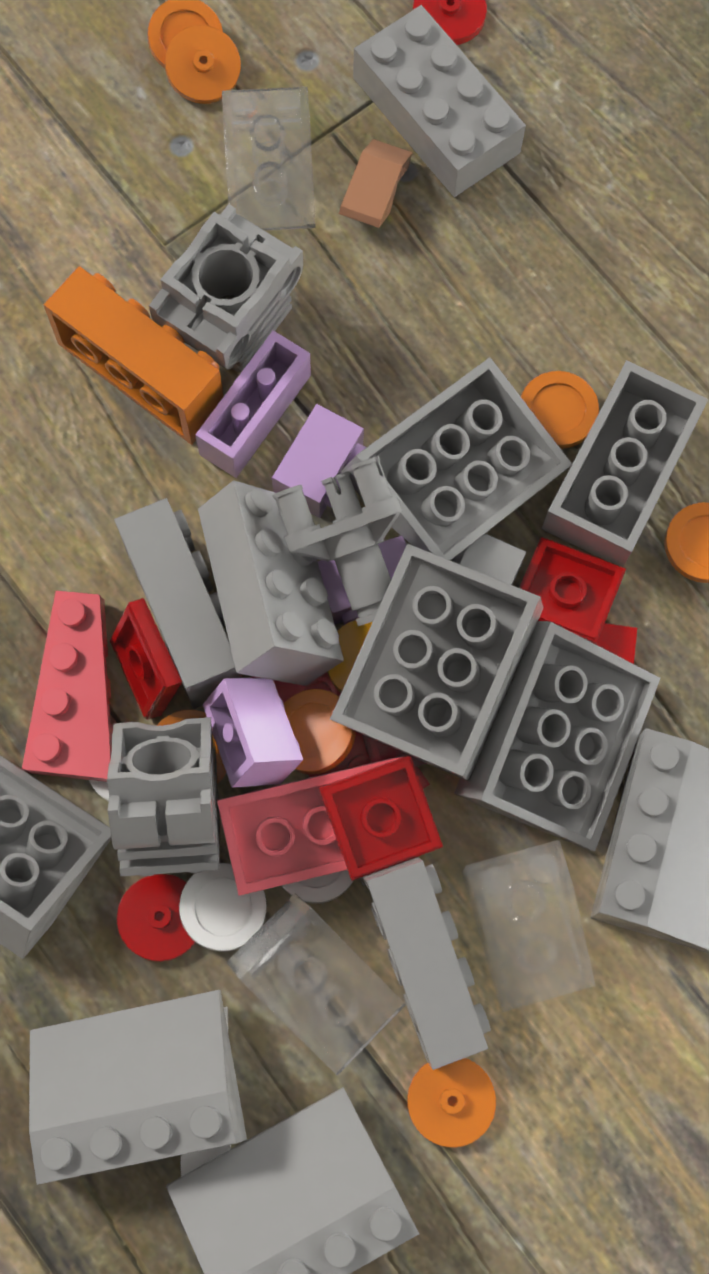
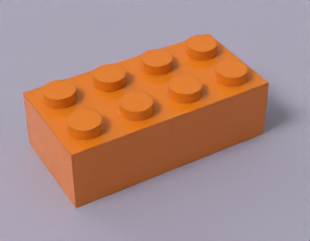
[43,266,224,445]

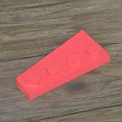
[22,591,113,782]

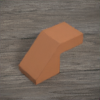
[339,139,413,228]

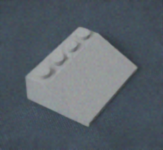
[341,357,572,560]
[330,544,544,781]
[454,621,660,852]
[590,728,709,953]
[0,756,111,959]
[29,990,247,1185]
[166,1087,419,1274]

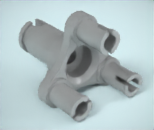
[273,456,403,626]

